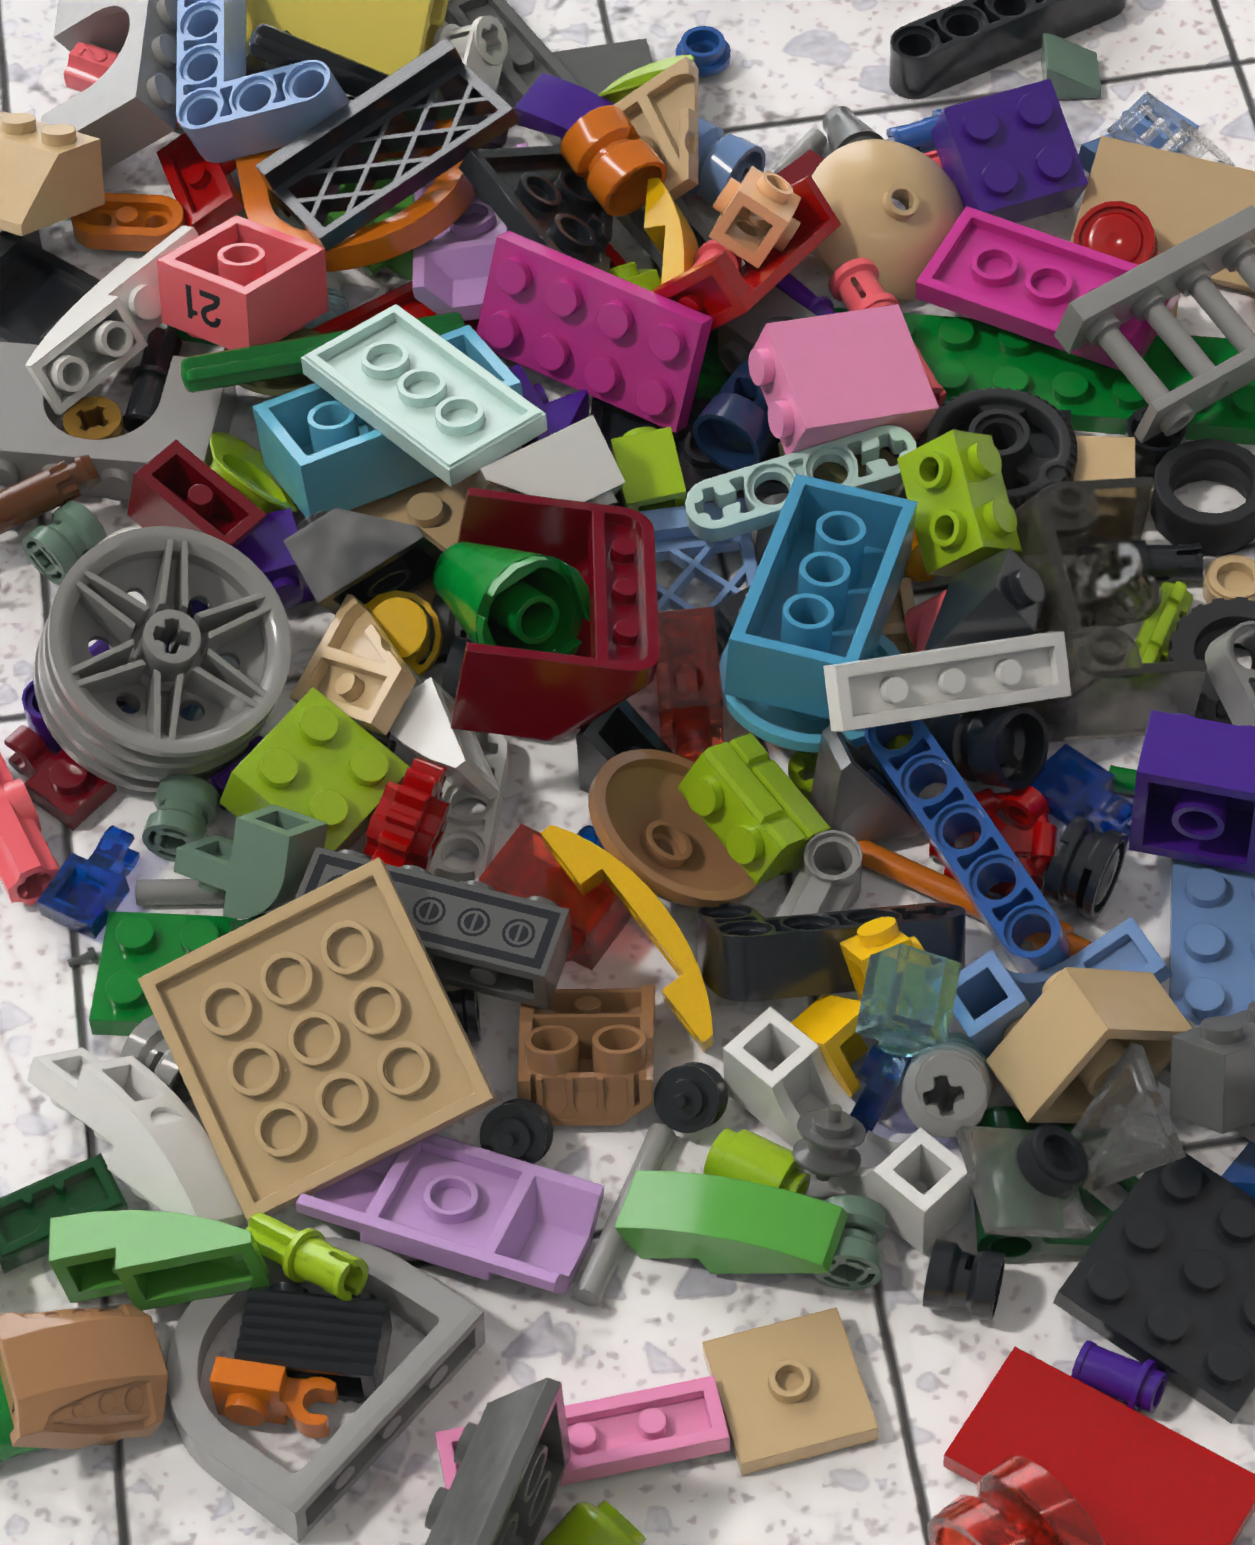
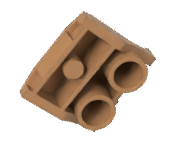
[517,985,655,1126]
[0,1303,168,1450]

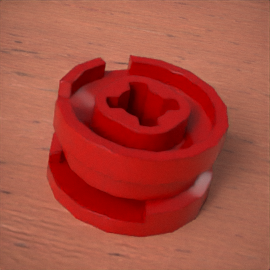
[1074,201,1158,265]

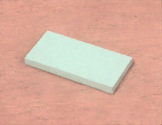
[301,304,548,487]

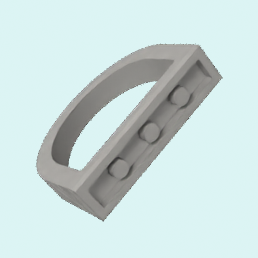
[166,1237,485,1544]

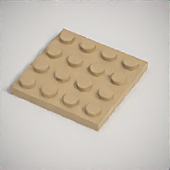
[138,857,498,1222]

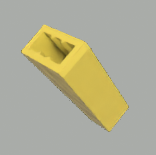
[246,0,448,75]

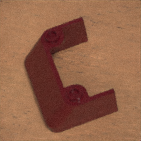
[450,487,660,741]

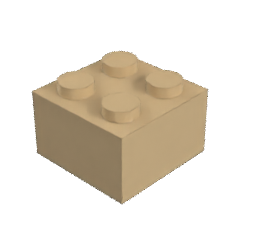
[986,967,1192,1124]

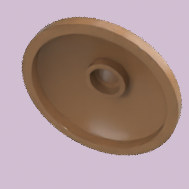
[588,749,757,908]

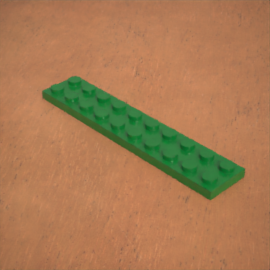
[694,308,1255,445]

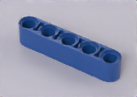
[865,719,1070,973]

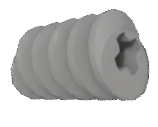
[901,1032,993,1138]

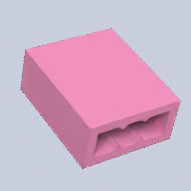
[748,304,939,455]

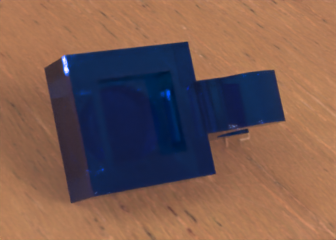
[1030,743,1133,842]
[37,825,140,940]

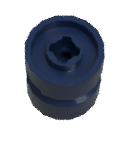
[693,360,779,472]

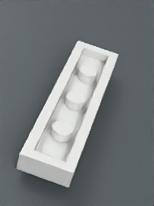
[823,631,1072,732]

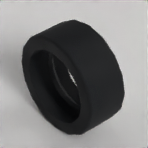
[1150,438,1255,556]

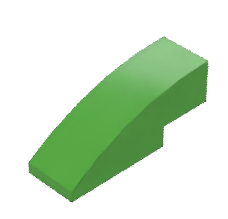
[614,1170,848,1274]
[49,1210,271,1311]

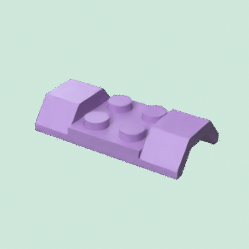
[412,143,528,321]
[296,1134,604,1295]

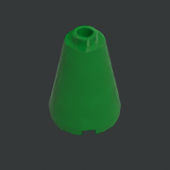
[433,542,590,655]

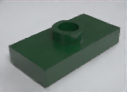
[0,1153,129,1274]

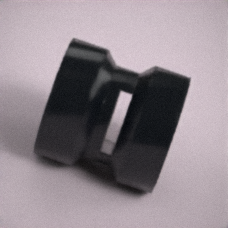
[922,1239,1006,1322]

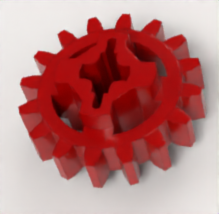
[363,758,451,871]

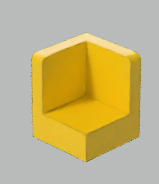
[791,994,874,1097]

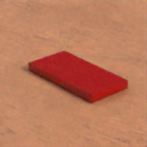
[943,1346,1255,1545]

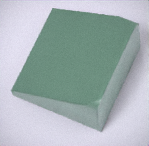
[1041,33,1101,99]

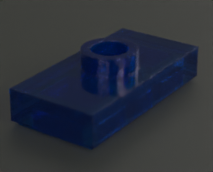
[850,1018,928,1134]

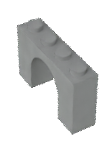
[41,0,177,171]
[0,342,238,501]

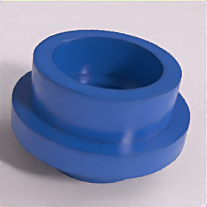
[676,26,731,77]

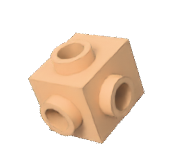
[709,166,801,269]

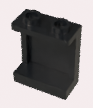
[0,230,114,345]

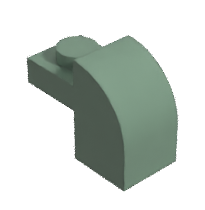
[174,804,328,919]

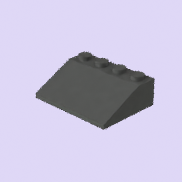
[425,1377,571,1545]

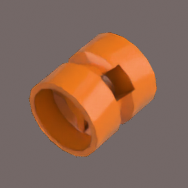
[560,105,667,217]

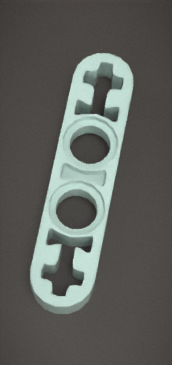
[685,425,916,542]

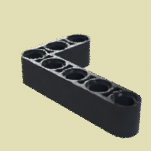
[889,0,1126,99]

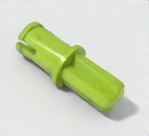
[245,1212,369,1301]

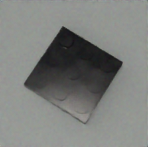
[1053,1141,1255,1423]

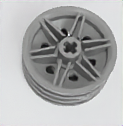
[33,526,292,792]

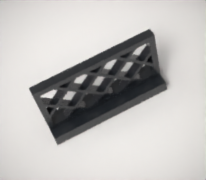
[255,38,520,252]

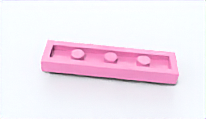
[435,1375,730,1489]

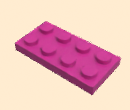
[915,206,1180,371]
[476,231,713,433]

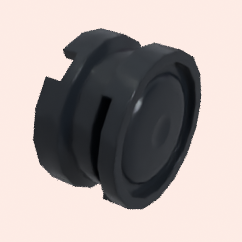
[1043,816,1128,920]

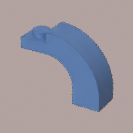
[936,916,1173,1057]

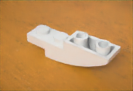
[25,225,199,415]
[27,1047,247,1227]

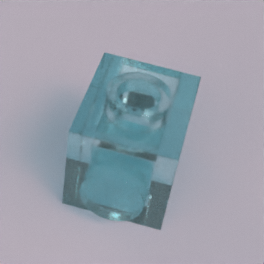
[855,943,962,1057]

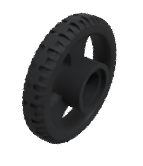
[919,387,1078,517]

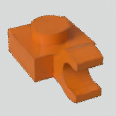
[209,1356,339,1438]

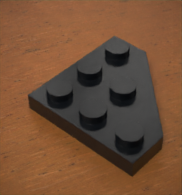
[458,145,613,273]

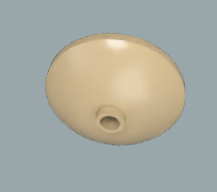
[812,139,965,304]

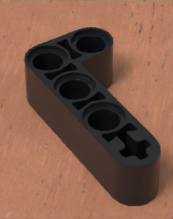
[696,903,966,1002]

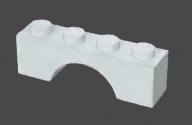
[723,1007,972,1254]

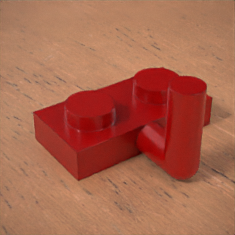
[156,132,245,236]

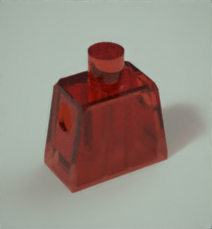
[653,607,723,762]

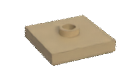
[702,1307,879,1476]

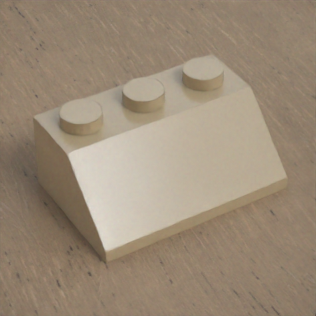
[0,111,105,236]

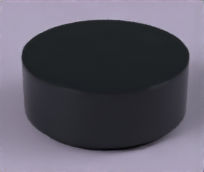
[1017,1124,1088,1197]

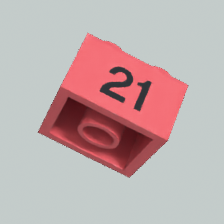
[157,215,329,350]

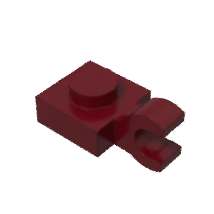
[4,725,117,831]

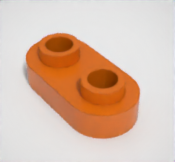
[71,193,186,252]

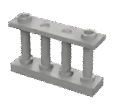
[1054,205,1255,443]

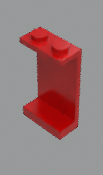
[650,175,841,331]

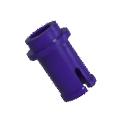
[1071,1340,1168,1413]

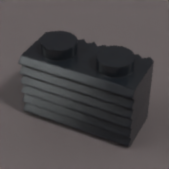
[234,1282,392,1404]

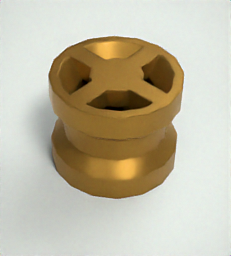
[63,396,125,440]

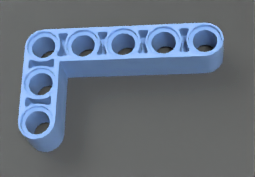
[176,0,350,163]

